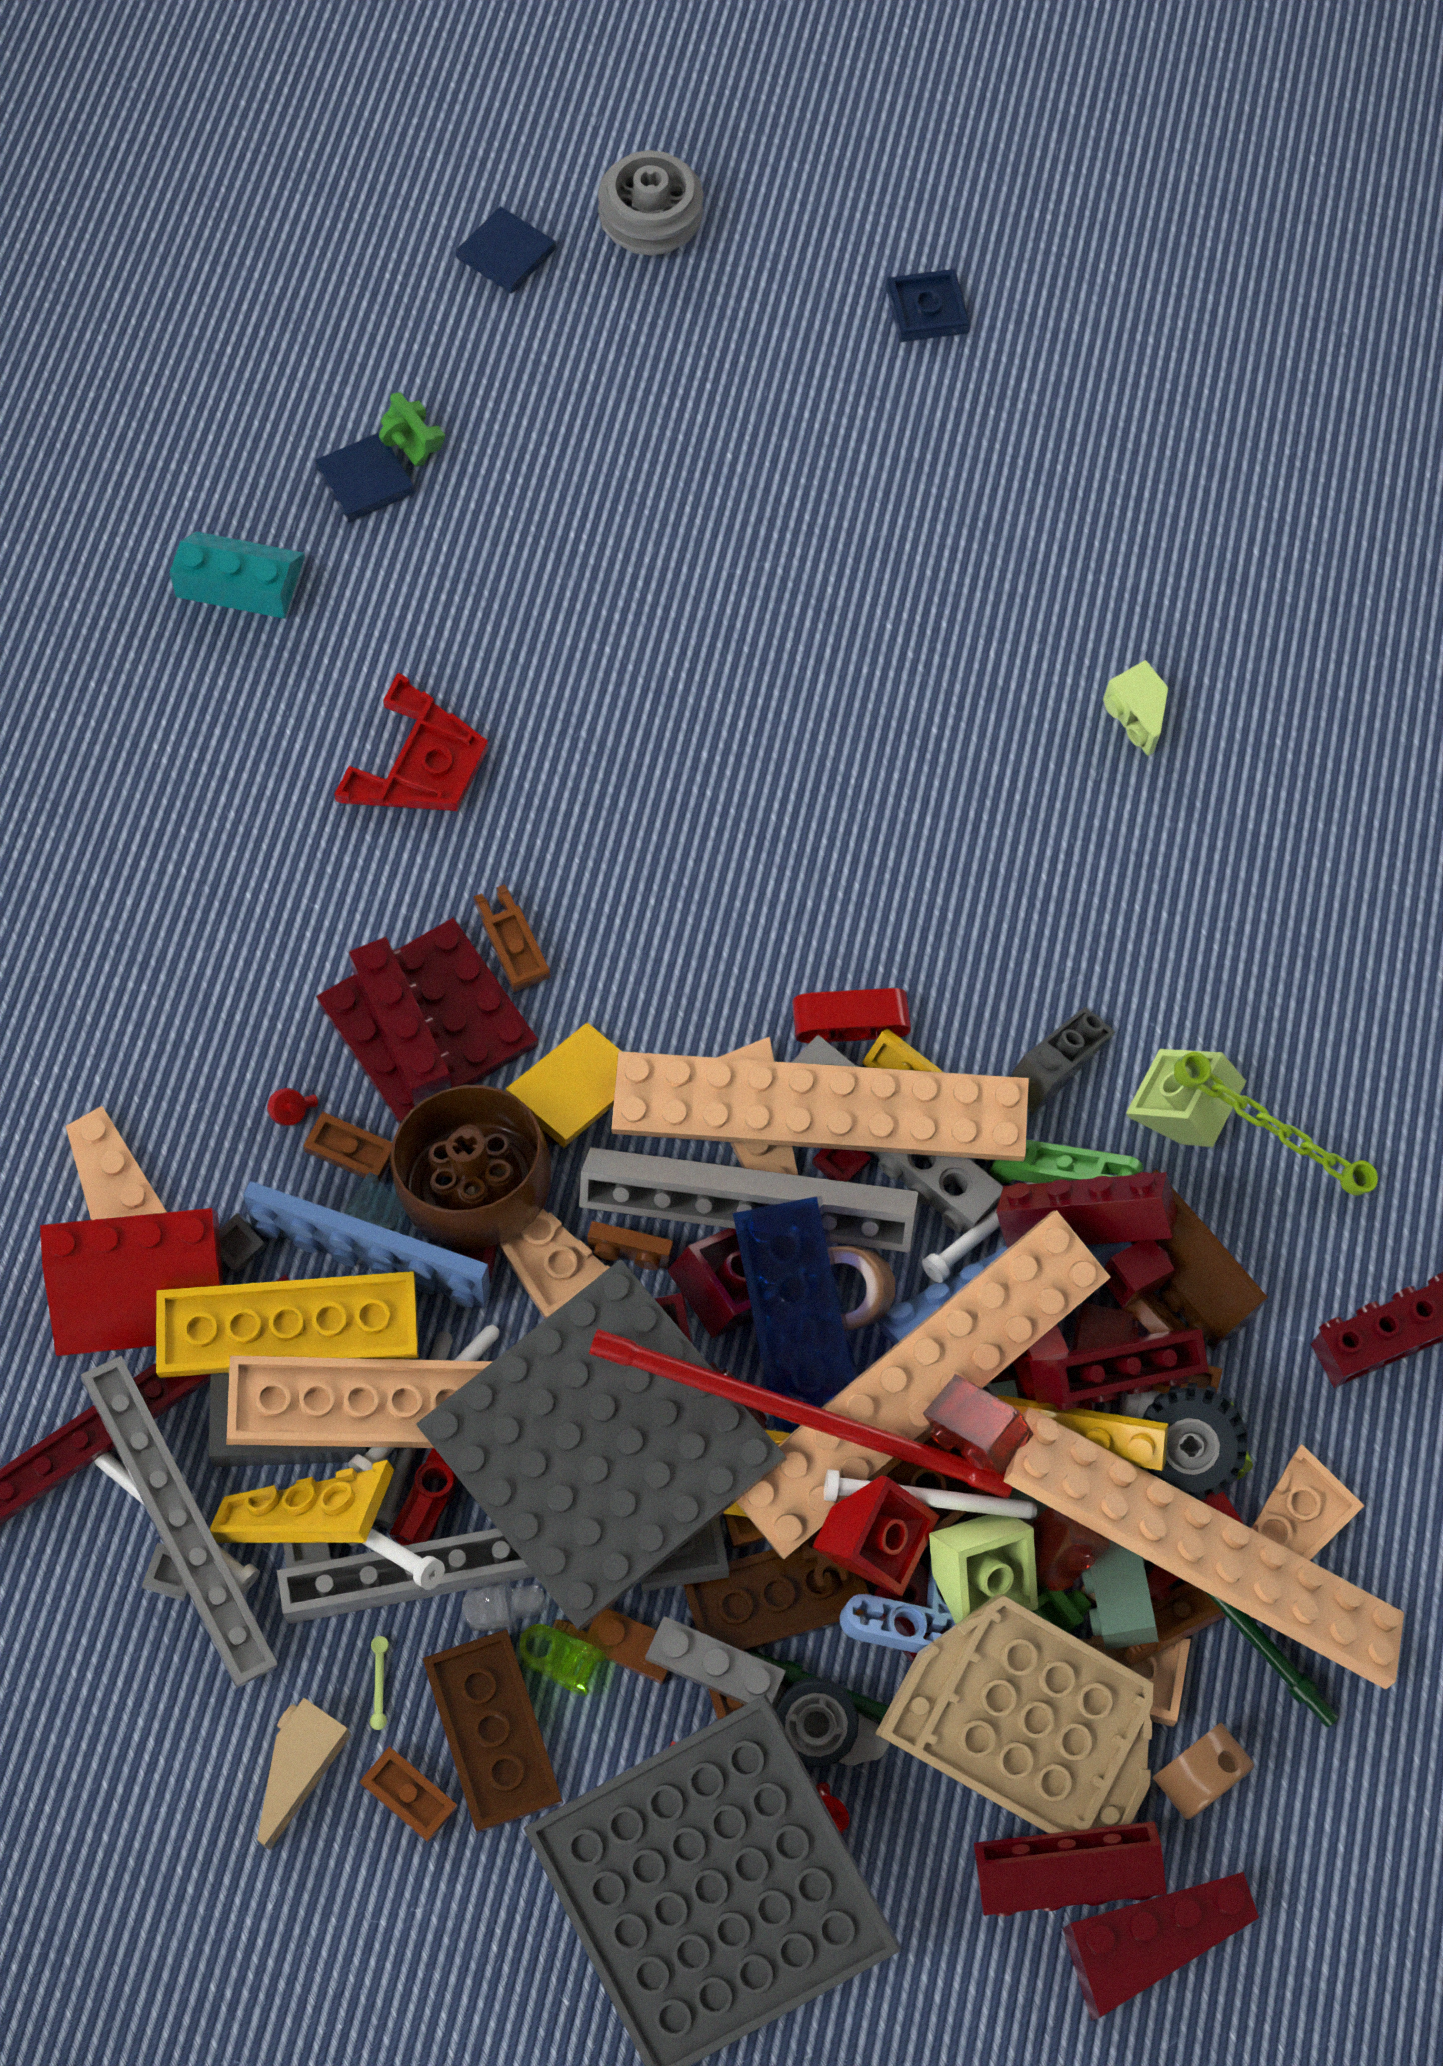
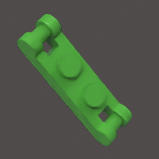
[990,1139,1143,1183]

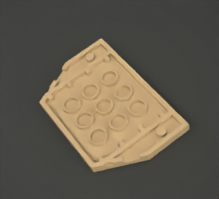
[875,1594,1154,1834]

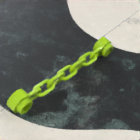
[1174,1052,1378,1196]

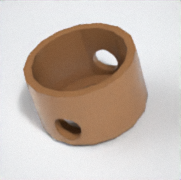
[803,1246,895,1330]
[1153,1722,1254,1820]

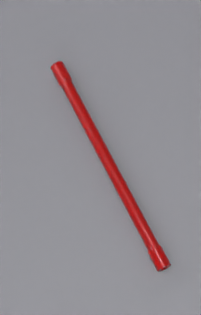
[588,1328,1013,1499]

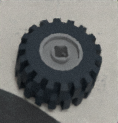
[1142,1383,1248,1500]

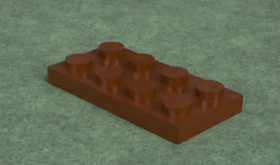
[682,1546,869,1652]
[422,1629,563,1834]

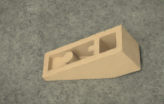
[257,1698,351,1850]

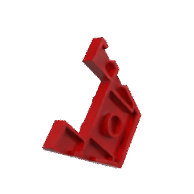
[334,673,489,811]

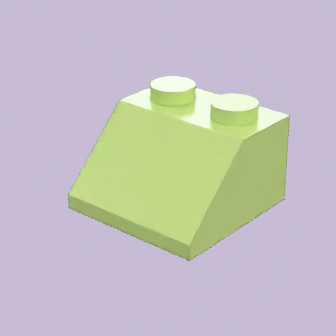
[1126,1049,1246,1147]
[929,1514,1038,1624]

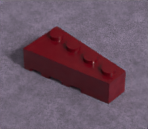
[1062,1872,1259,2021]

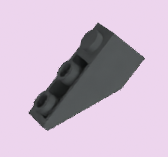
[1010,1007,1115,1114]

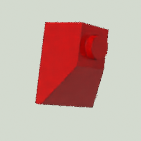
[813,1475,939,1596]

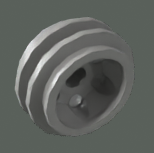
[598,150,704,256]

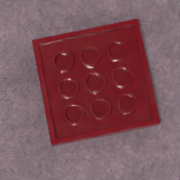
[316,918,539,1125]

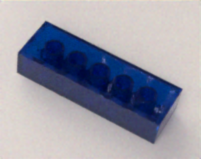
[733,1196,858,1433]

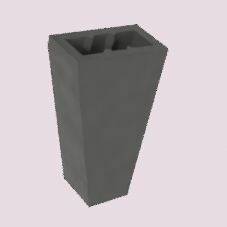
[208,1373,371,1467]

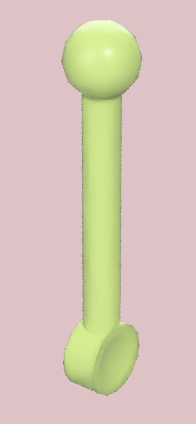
[369,1636,389,1730]

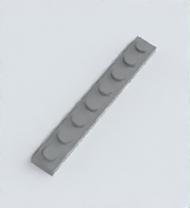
[81,1356,278,1689]

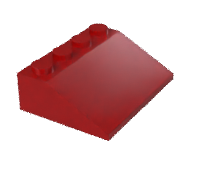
[40,1208,224,1356]

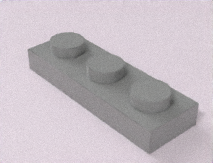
[645,1616,786,1705]

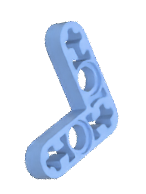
[839,1553,956,1653]

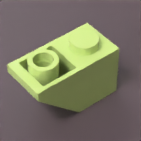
[1103,660,1168,756]

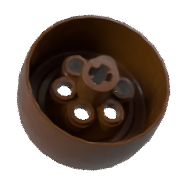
[391,1085,551,1249]

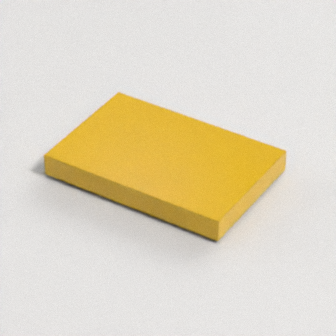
[505,1022,621,1148]

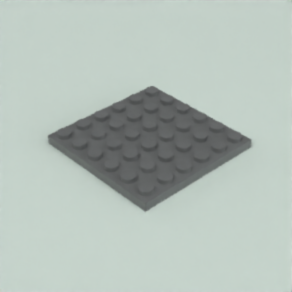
[416,1259,787,1632]
[523,1694,901,2066]

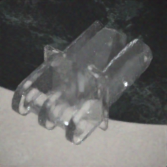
[462,1578,546,1632]

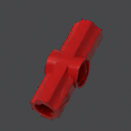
[389,1448,459,1546]

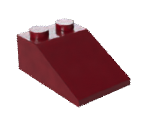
[667,1228,814,1339]

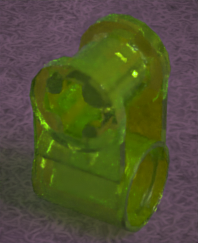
[519,1624,606,1697]

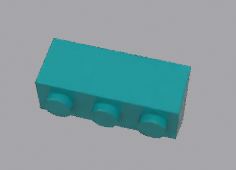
[169,531,305,619]

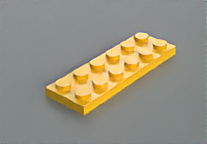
[156,1271,419,1378]

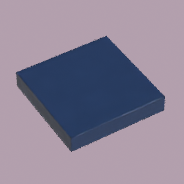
[456,206,556,294]
[885,269,971,342]
[315,432,415,522]

